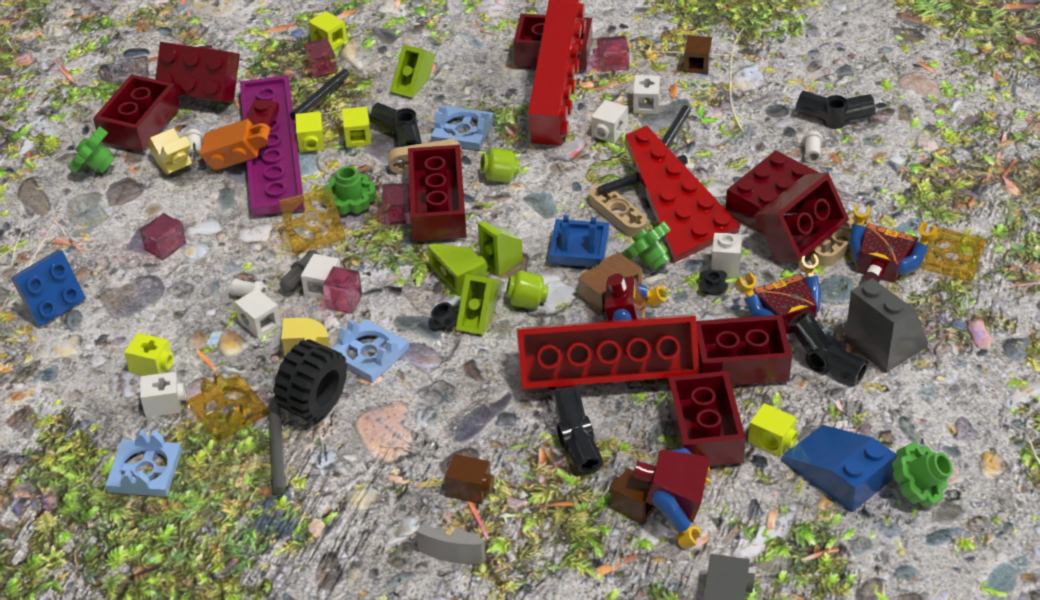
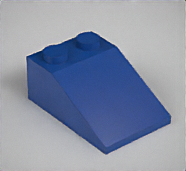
[781,425,897,512]

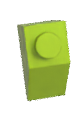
[390,44,436,98]
[478,221,523,277]
[428,243,488,296]
[456,274,501,335]

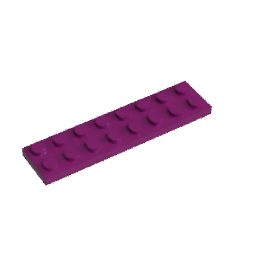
[240,75,305,216]

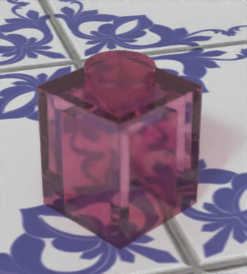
[593,35,629,72]
[304,38,337,79]
[382,183,411,225]
[140,213,186,261]
[323,266,362,314]

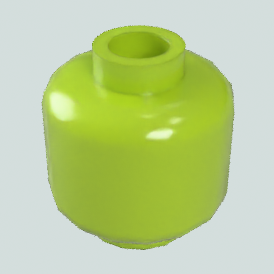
[480,148,520,183]
[506,270,549,310]

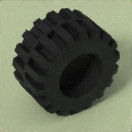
[273,339,348,422]

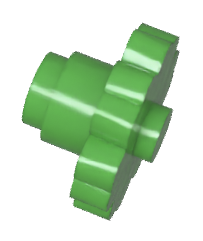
[67,126,115,174]
[323,166,376,215]
[621,221,671,271]
[892,442,953,507]

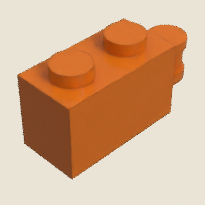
[200,119,270,171]

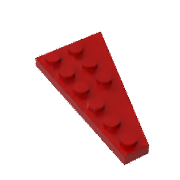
[625,125,740,264]

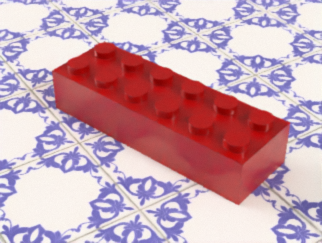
[528,0,586,146]
[516,314,700,389]

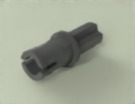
[279,250,321,293]

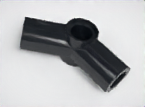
[796,90,876,129]
[369,102,422,147]
[788,311,869,384]
[551,385,603,475]

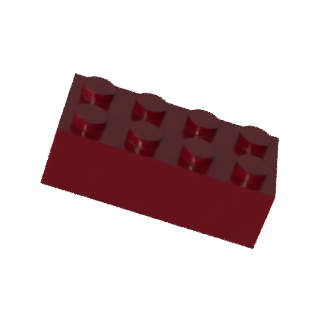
[408,144,467,242]

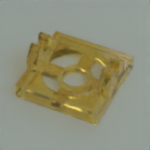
[278,187,346,253]
[919,226,988,282]
[187,372,269,442]

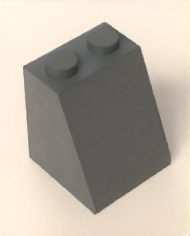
[844,278,928,373]

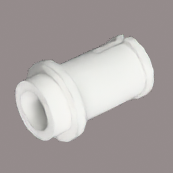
[183,129,203,161]
[802,131,823,163]
[230,278,268,297]

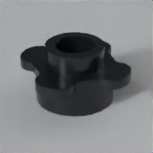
[699,270,728,296]
[430,302,459,329]

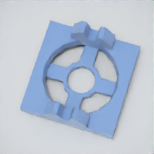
[431,105,494,150]
[331,319,409,383]
[105,429,182,497]

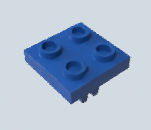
[549,215,609,267]
[10,250,86,327]

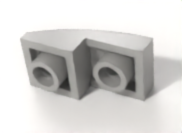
[416,523,486,565]

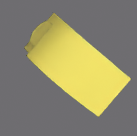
[148,128,192,175]
[281,318,330,356]

